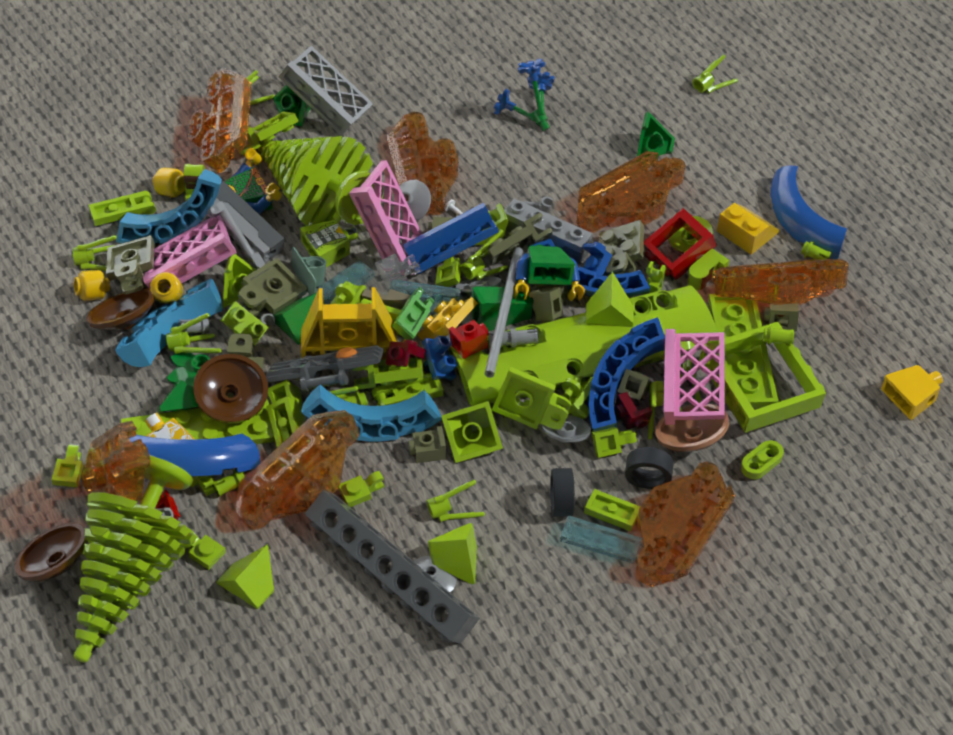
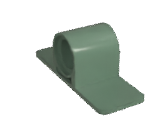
[291,247,326,295]

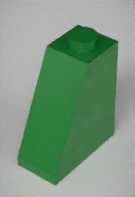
[471,286,534,332]

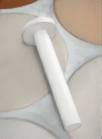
[444,199,463,215]

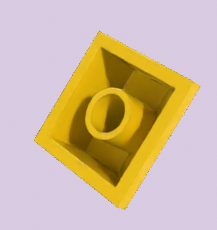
[717,203,780,255]

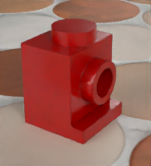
[449,320,489,359]

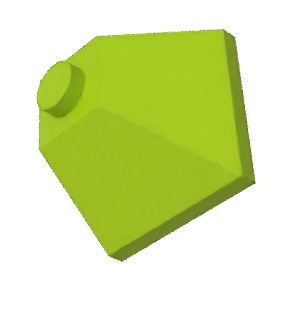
[441,401,503,463]

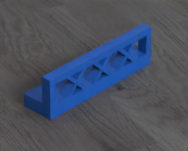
[403,203,499,274]

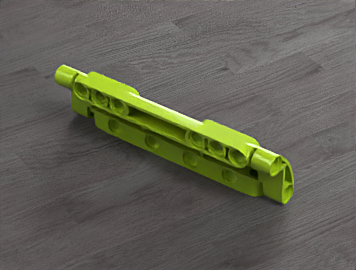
[448,285,718,406]

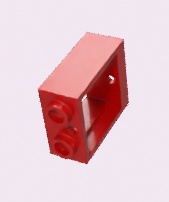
[644,208,716,280]

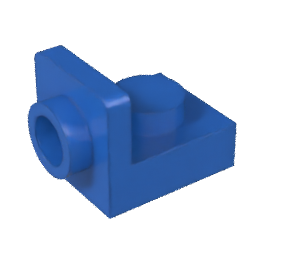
[582,242,612,276]

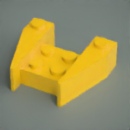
[301,287,397,360]

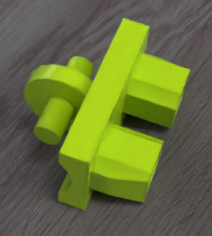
[331,281,367,304]
[220,301,268,346]
[562,376,593,419]

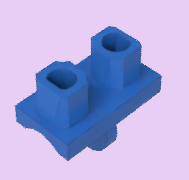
[422,335,458,380]

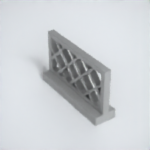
[279,46,373,136]

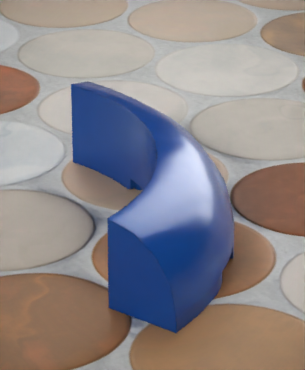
[770,165,847,261]
[530,239,650,298]
[589,317,665,432]
[116,434,261,476]

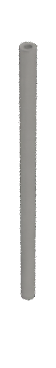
[484,247,523,378]

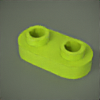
[741,440,784,479]

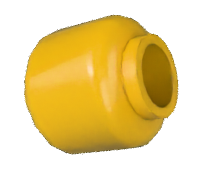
[152,167,185,197]
[74,270,110,301]
[150,272,183,304]

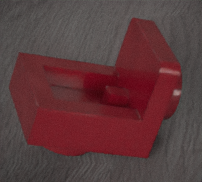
[386,340,426,367]
[614,392,653,430]

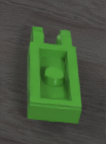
[392,287,434,340]

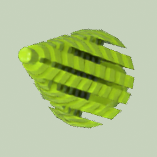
[258,136,383,226]
[73,454,196,663]

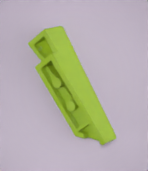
[267,379,317,484]

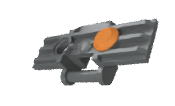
[266,345,383,392]

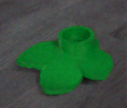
[167,352,210,388]

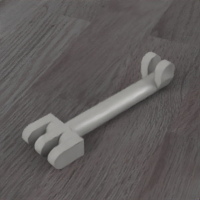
[207,201,265,270]

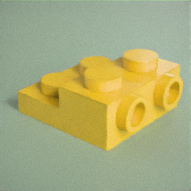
[417,296,478,341]

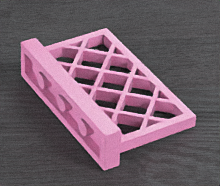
[349,160,422,268]
[143,214,237,292]
[664,329,725,425]

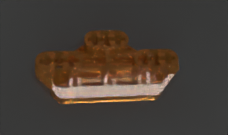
[188,68,252,173]
[386,112,459,215]
[576,151,686,233]
[712,259,849,305]
[236,410,359,530]
[82,421,150,502]
[635,462,735,587]

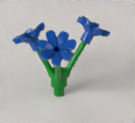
[493,59,555,131]

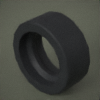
[625,447,674,490]
[550,468,575,517]

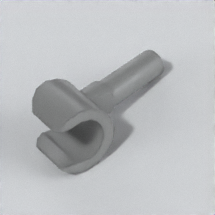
[521,197,553,213]
[258,312,275,326]

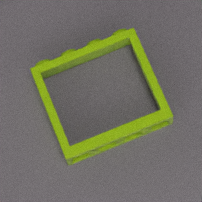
[699,322,826,433]

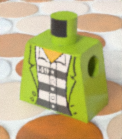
[300,220,358,267]

